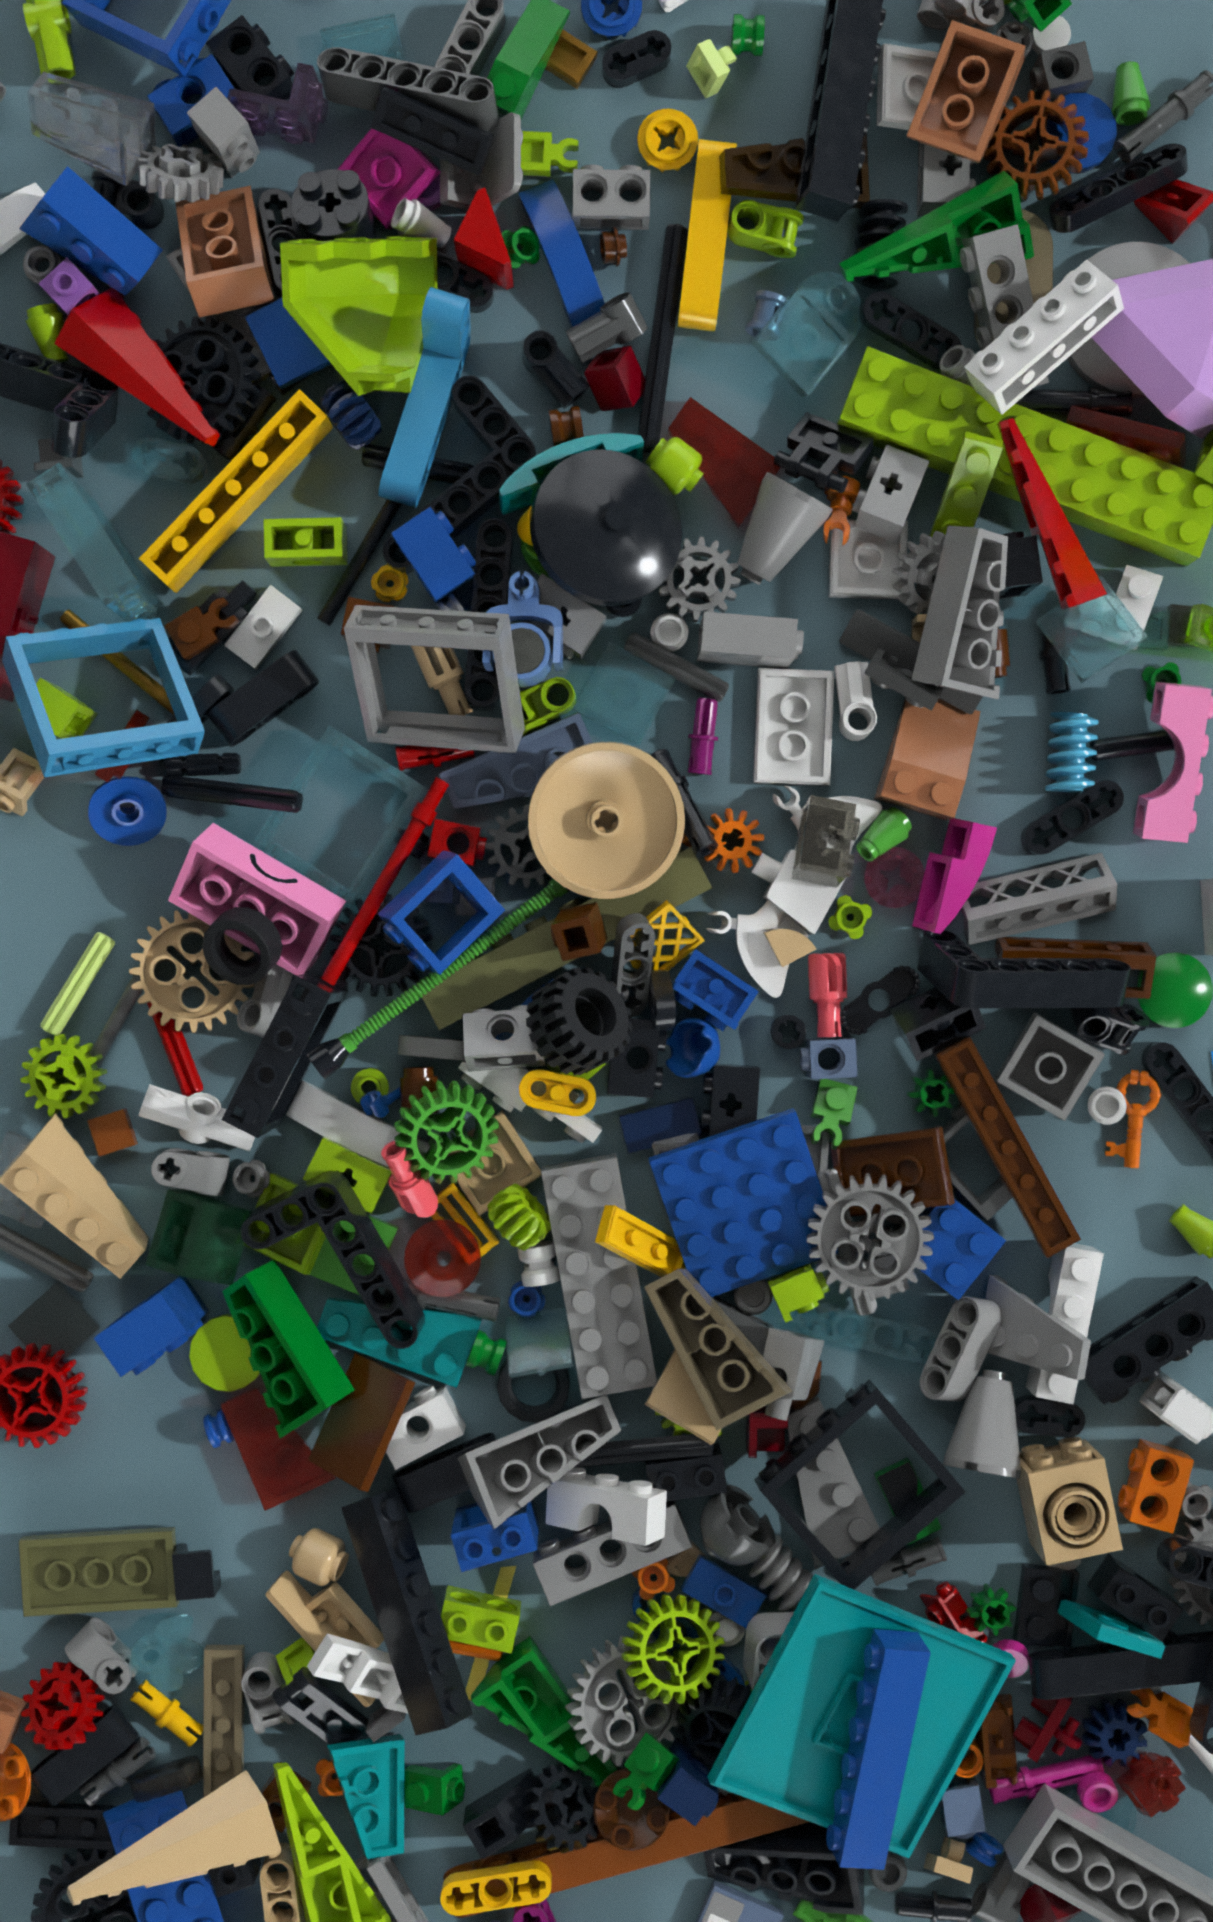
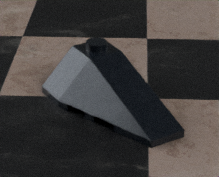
[703,1822,864,1915]

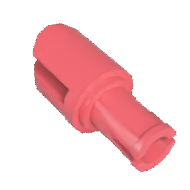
[808,952,847,1037]
[381,1141,438,1217]

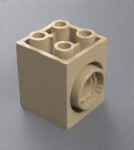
[1016,1437,1123,1566]

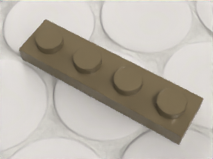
[203,1645,245,1798]

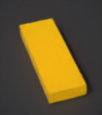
[595,1205,685,1278]

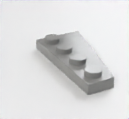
[787,1397,880,1569]

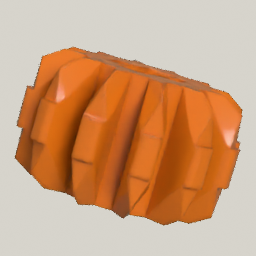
[704,808,764,873]

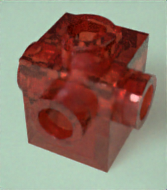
[1116,1752,1186,1818]

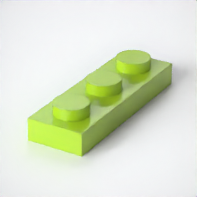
[929,431,1003,537]

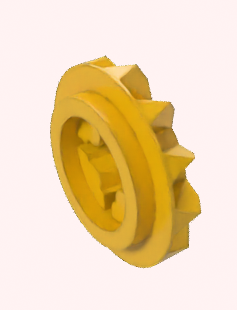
[637,109,698,173]

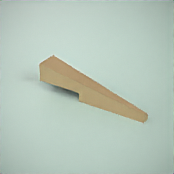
[67,1770,281,1906]

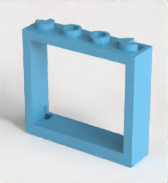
[2,618,205,777]

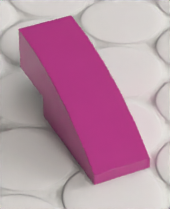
[912,818,997,934]

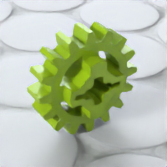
[20,1034,107,1118]

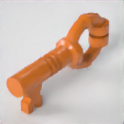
[1105,1069,1161,1168]

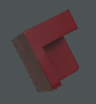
[584,346,645,411]
[746,1405,788,1458]
[1020,1884,1082,1922]

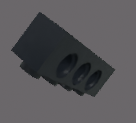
[1084,1276,1213,1404]

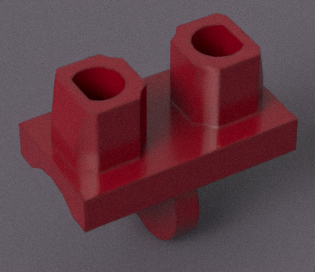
[1013,1697,1082,1763]

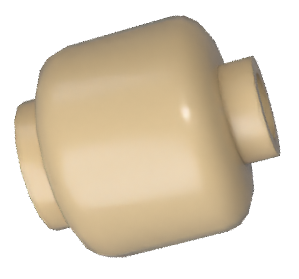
[289,1528,349,1586]

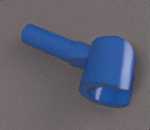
[360,1087,400,1118]

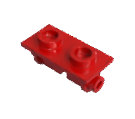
[919,1581,987,1643]

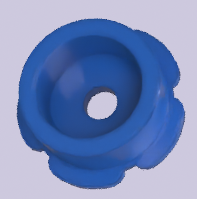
[508,1281,546,1318]

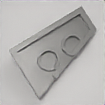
[985,1275,1091,1380]

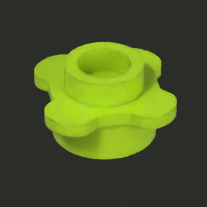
[828,895,872,939]

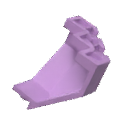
[1091,259,1213,439]

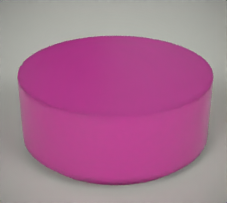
[992,1639,1029,1678]
[1077,1771,1118,1813]

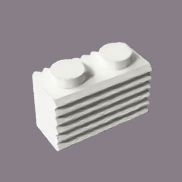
[1139,1372,1213,1444]

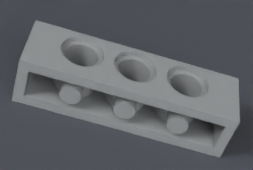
[960,224,1049,387]
[533,1500,692,1606]

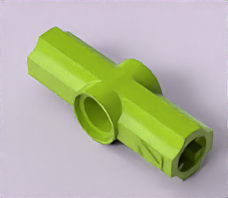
[23,0,76,83]

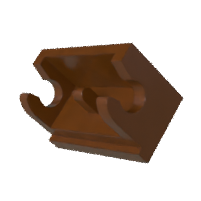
[976,1694,1018,1789]

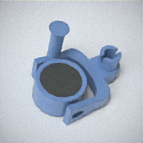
[482,571,563,688]

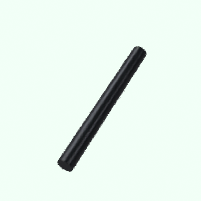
[317,499,402,626]

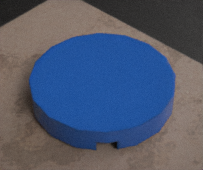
[1039,93,1117,173]

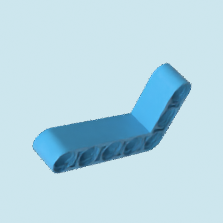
[378,287,471,508]

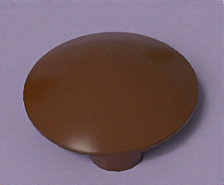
[593,1768,670,1851]

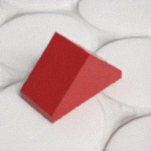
[1134,179,1213,244]

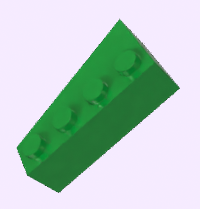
[222,1260,355,1439]

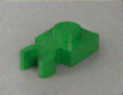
[613,1732,680,1811]

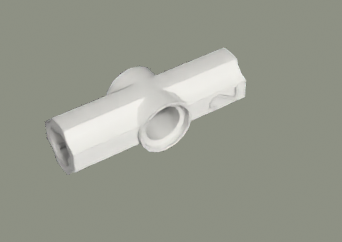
[139,1084,255,1152]

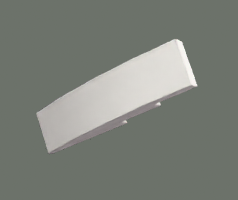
[307,1634,408,1713]

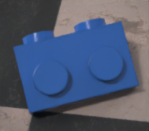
[672,949,759,1031]

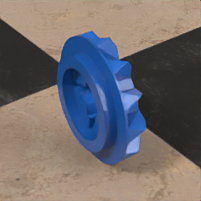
[581,0,642,40]

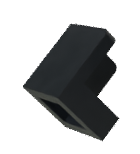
[172,1544,221,1601]

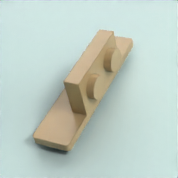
[265,1570,384,1708]

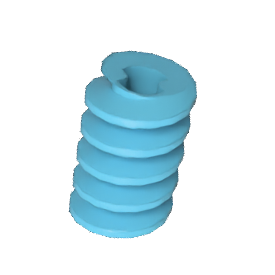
[1045,712,1099,793]

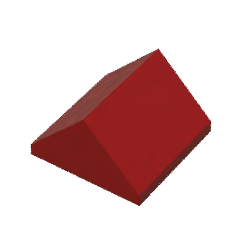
[454,187,514,290]

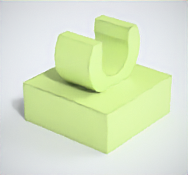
[686,39,737,99]

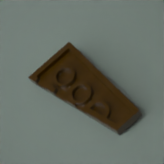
[719,133,870,209]

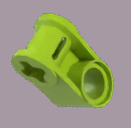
[727,200,804,258]
[520,677,576,736]

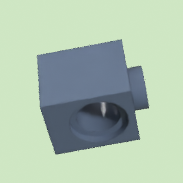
[800,1037,858,1079]
[939,1774,986,1839]

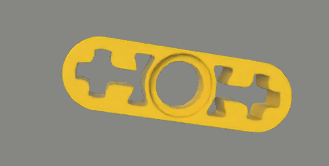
[440,1860,552,1916]

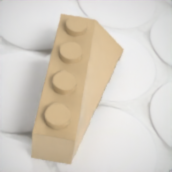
[0,1113,149,1279]

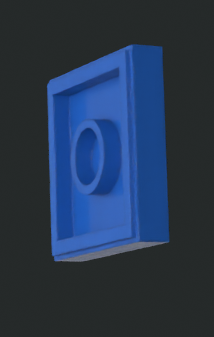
[245,298,331,390]

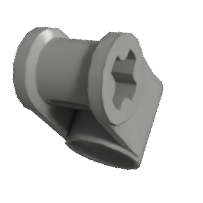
[151,1148,230,1196]
[64,1617,140,1694]
[241,1651,296,1735]

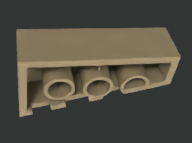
[644,1269,793,1430]

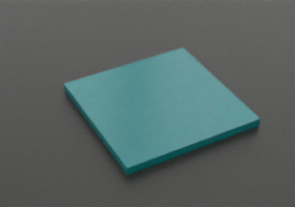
[707,1574,1016,1858]

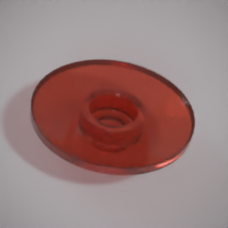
[404,1220,481,1297]

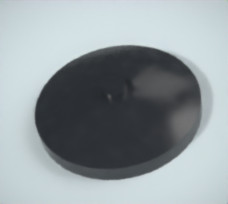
[530,449,682,606]

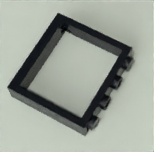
[221,973,348,1138]
[754,1379,966,1590]

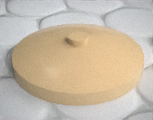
[528,742,685,899]

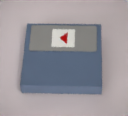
[695,1880,784,1922]

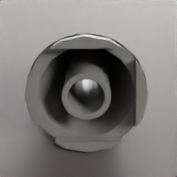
[737,472,833,585]
[943,1369,1021,1479]

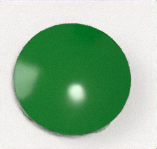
[1137,952,1213,1028]

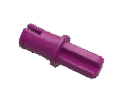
[687,698,718,775]

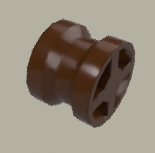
[548,406,584,446]

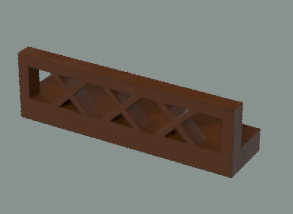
[995,936,1156,999]

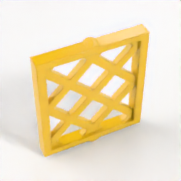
[614,900,705,971]

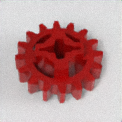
[21,1662,105,1750]

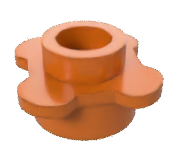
[632,1558,675,1600]
[315,1759,343,1797]

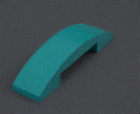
[499,433,644,515]

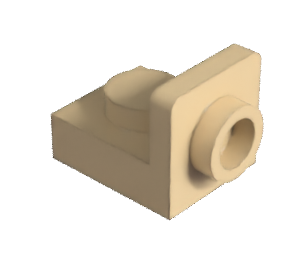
[0,747,44,816]

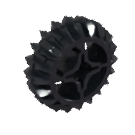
[330,894,433,997]
[675,1673,752,1766]

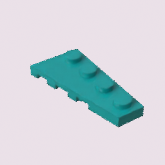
[317,1297,482,1388]

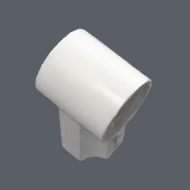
[834,661,877,741]

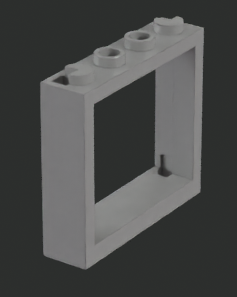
[344,605,525,753]

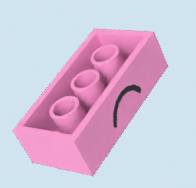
[168,823,346,975]

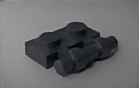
[774,412,873,493]

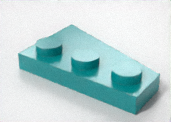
[327,1734,405,1860]

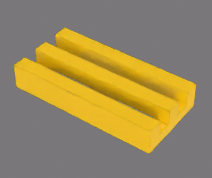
[431,1183,500,1266]

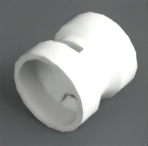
[517,1241,560,1287]

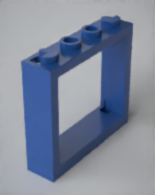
[62,0,232,77]

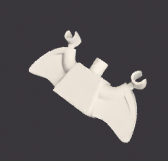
[706,785,882,998]

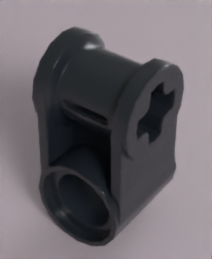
[91,171,164,229]
[1070,1004,1149,1055]

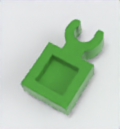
[811,1079,858,1150]

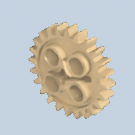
[129,910,255,1033]

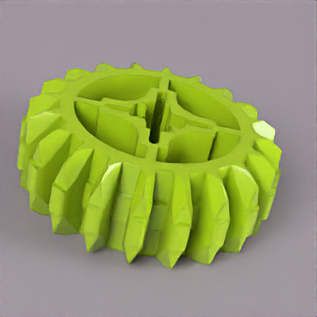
[621,1594,725,1704]

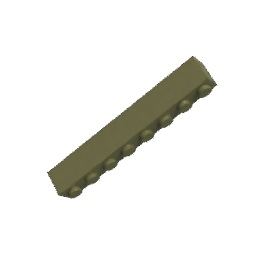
[422,847,712,1030]

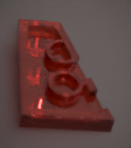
[668,397,781,528]
[1066,406,1186,468]
[220,1387,336,1511]

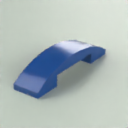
[518,179,605,327]

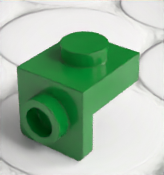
[404,1763,465,1816]

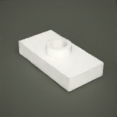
[224,585,303,670]

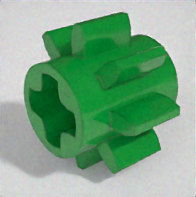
[907,1068,955,1117]
[966,1583,1017,1636]

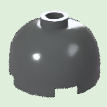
[700,1485,775,1566]

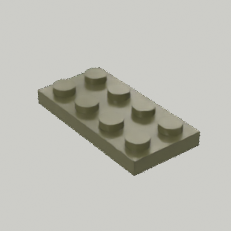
[19,1527,180,1617]

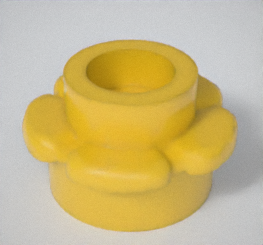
[371,564,409,602]

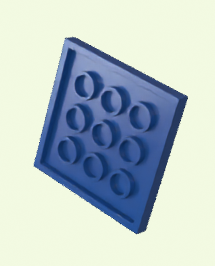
[648,1108,839,1297]

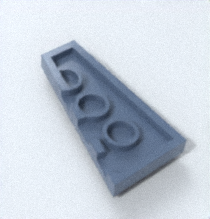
[439,712,592,809]

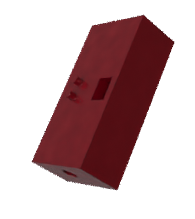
[0,531,55,702]

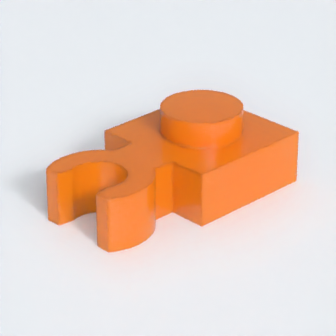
[1127,1688,1193,1748]

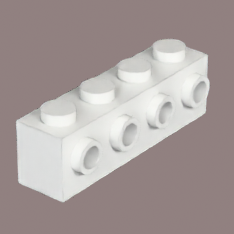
[964,260,1124,415]

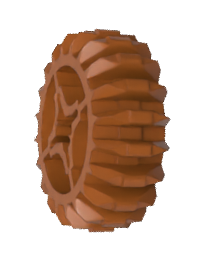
[983,89,1089,201]

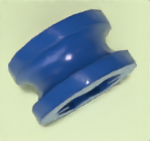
[203,1409,235,1448]
[965,1831,1004,1867]

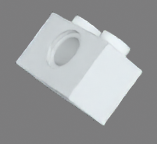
[386,1385,466,1470]

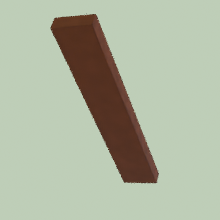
[934,1036,1081,1258]

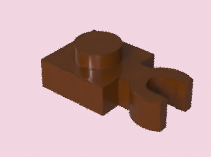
[164,598,239,661]

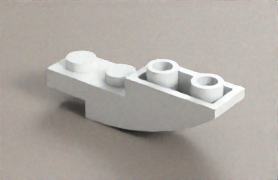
[458,1060,602,1143]

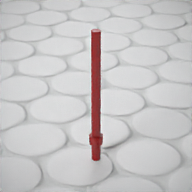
[320,777,449,986]

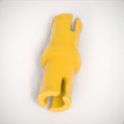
[130,1679,203,1747]

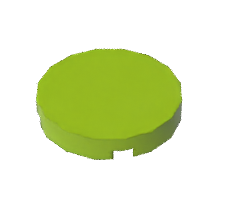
[189,1314,260,1392]

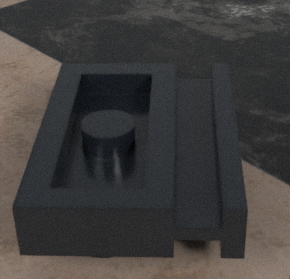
[1013,1563,1080,1648]

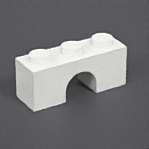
[546,1468,667,1546]

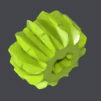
[487,1183,551,1251]

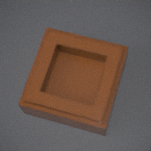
[87,1108,138,1157]

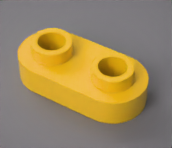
[519,1069,596,1116]

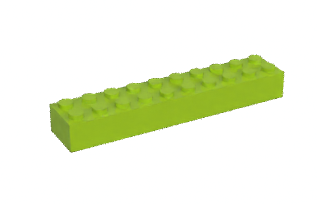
[837,346,1213,566]

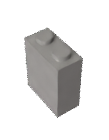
[697,611,804,669]

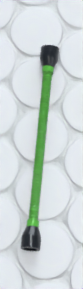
[306,879,570,1079]

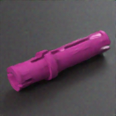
[988,1754,1104,1805]

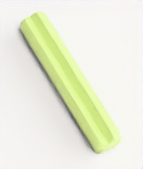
[40,932,115,1036]

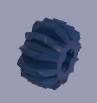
[319,380,382,450]
[1081,1698,1148,1768]

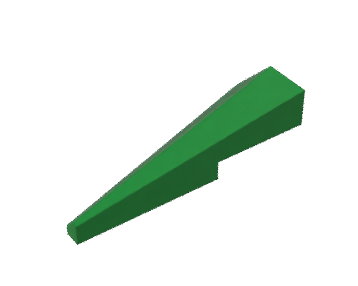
[839,171,1034,282]

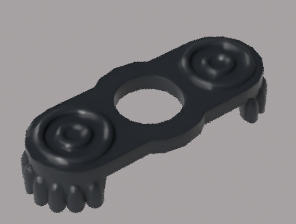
[840,966,921,1035]

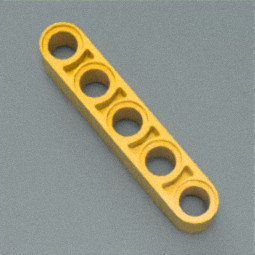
[677,139,737,332]

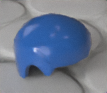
[665,1017,721,1078]

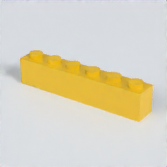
[138,389,333,593]

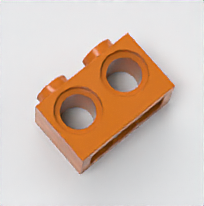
[1118,1439,1194,1534]

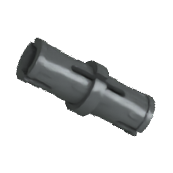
[871,1537,947,1586]
[79,1737,156,1806]

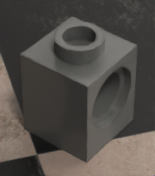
[1029,41,1094,102]

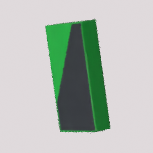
[874,1457,942,1545]

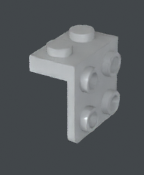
[440,112,523,211]

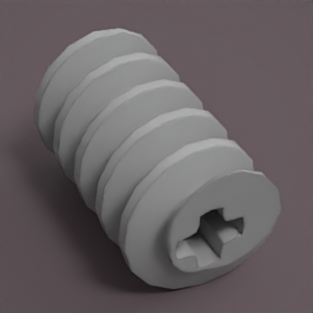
[741,1535,812,1612]

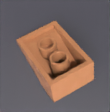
[907,20,1026,163]
[175,186,275,318]
[874,699,981,821]

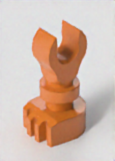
[823,476,860,546]

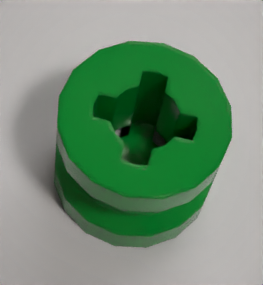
[731,14,765,57]
[465,1330,507,1376]

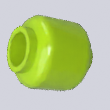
[645,437,704,495]

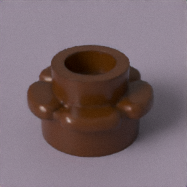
[600,227,627,267]

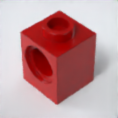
[427,819,487,867]

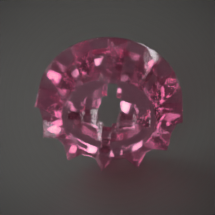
[863,847,925,908]

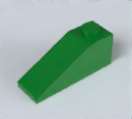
[487,0,570,120]

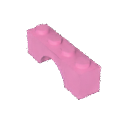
[1133,682,1213,843]

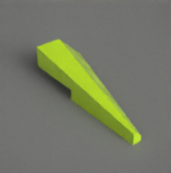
[273,1762,391,1922]

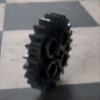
[142,316,261,445]
[31,1848,137,1922]

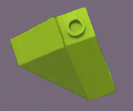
[280,236,438,396]

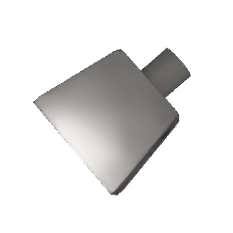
[763,1328,825,1421]

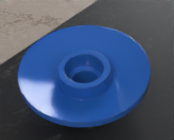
[88,776,167,846]

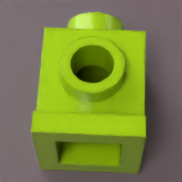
[767,1264,830,1323]

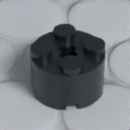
[291,169,376,241]

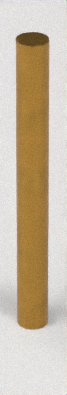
[60,609,174,715]

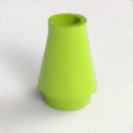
[25,303,69,362]
[1169,1204,1213,1259]

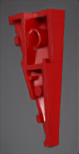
[54,288,220,446]
[997,418,1107,609]

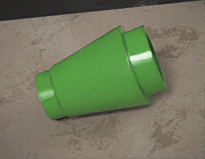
[1111,61,1151,126]
[856,807,912,862]

